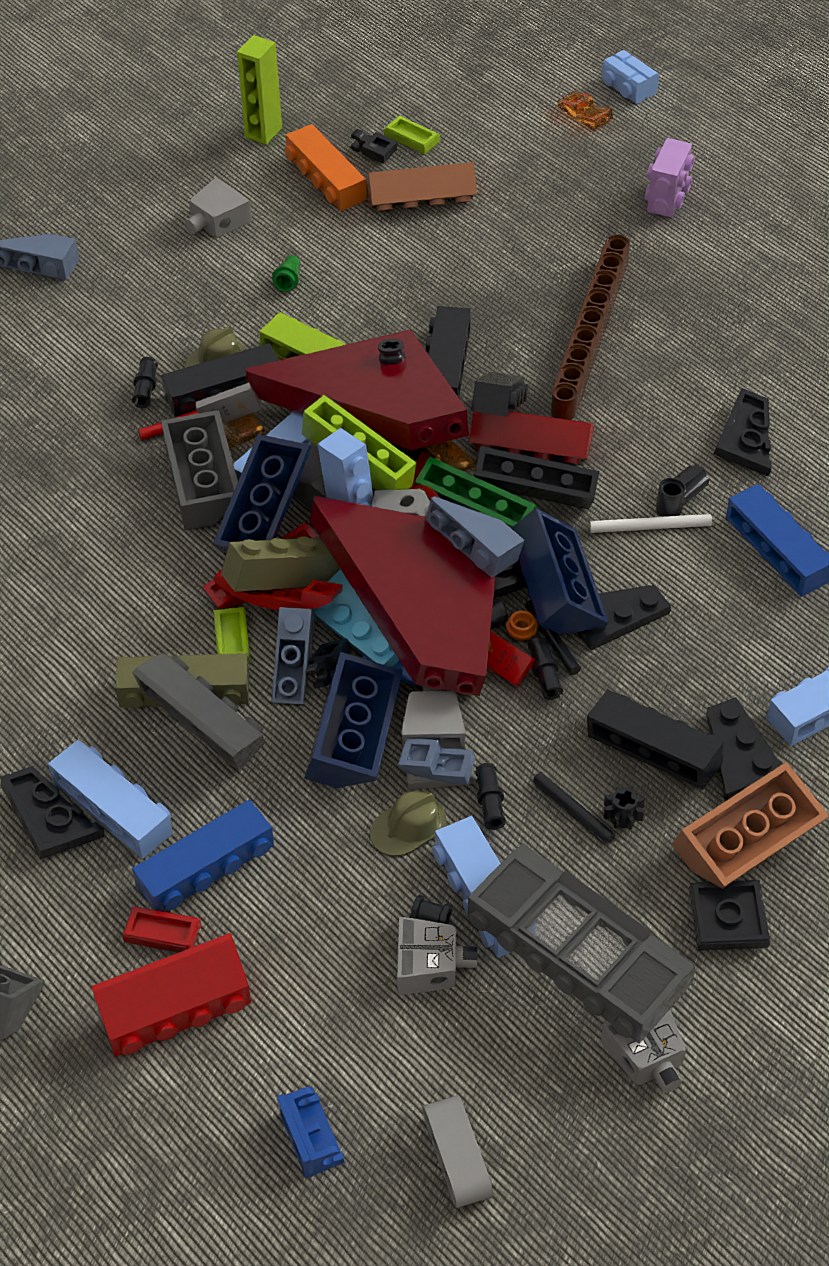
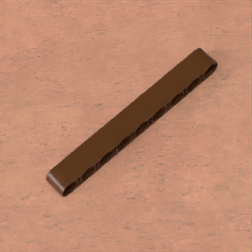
[551,234,630,420]

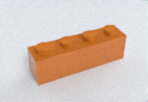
[284,124,367,211]

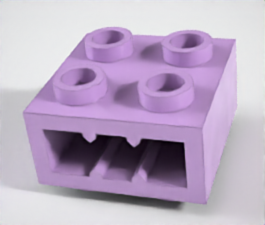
[644,138,695,218]

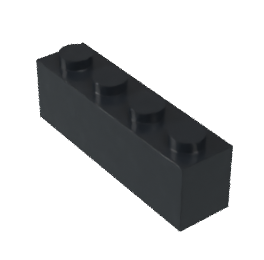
[426,306,471,398]
[161,343,279,417]
[471,372,528,416]
[473,446,600,510]
[587,689,723,790]

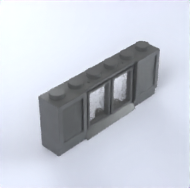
[467,843,696,1044]

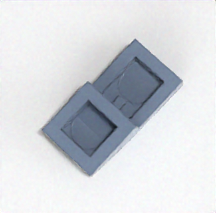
[398,738,476,785]

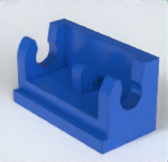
[277,1087,345,1178]

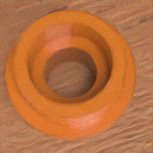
[506,610,538,641]

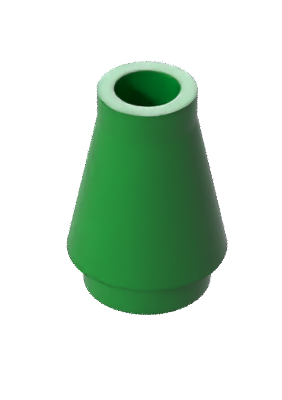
[272,255,301,292]

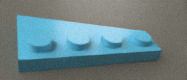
[312,569,399,667]

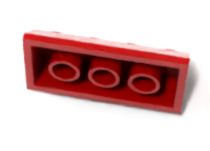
[469,412,595,464]
[91,933,251,1057]

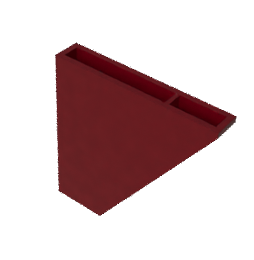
[245,329,469,450]
[310,496,495,696]

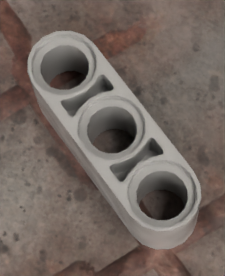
[422,1095,493,1208]

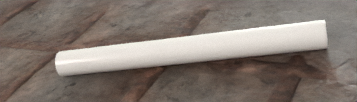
[590,514,712,533]

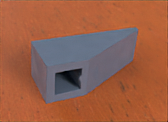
[0,234,79,280]
[425,496,524,578]
[271,607,315,705]

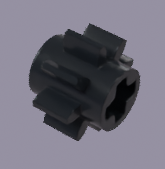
[603,787,645,830]

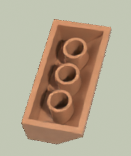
[366,162,477,211]
[672,762,829,889]

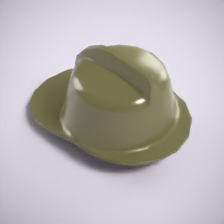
[184,326,245,368]
[370,791,447,856]

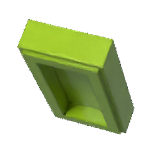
[384,116,440,155]
[213,607,251,663]

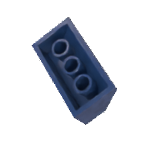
[213,434,312,555]
[511,508,609,635]
[304,652,403,788]

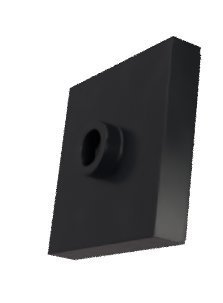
[689,880,770,951]

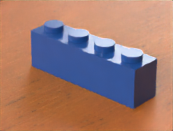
[726,484,829,597]
[132,799,274,912]

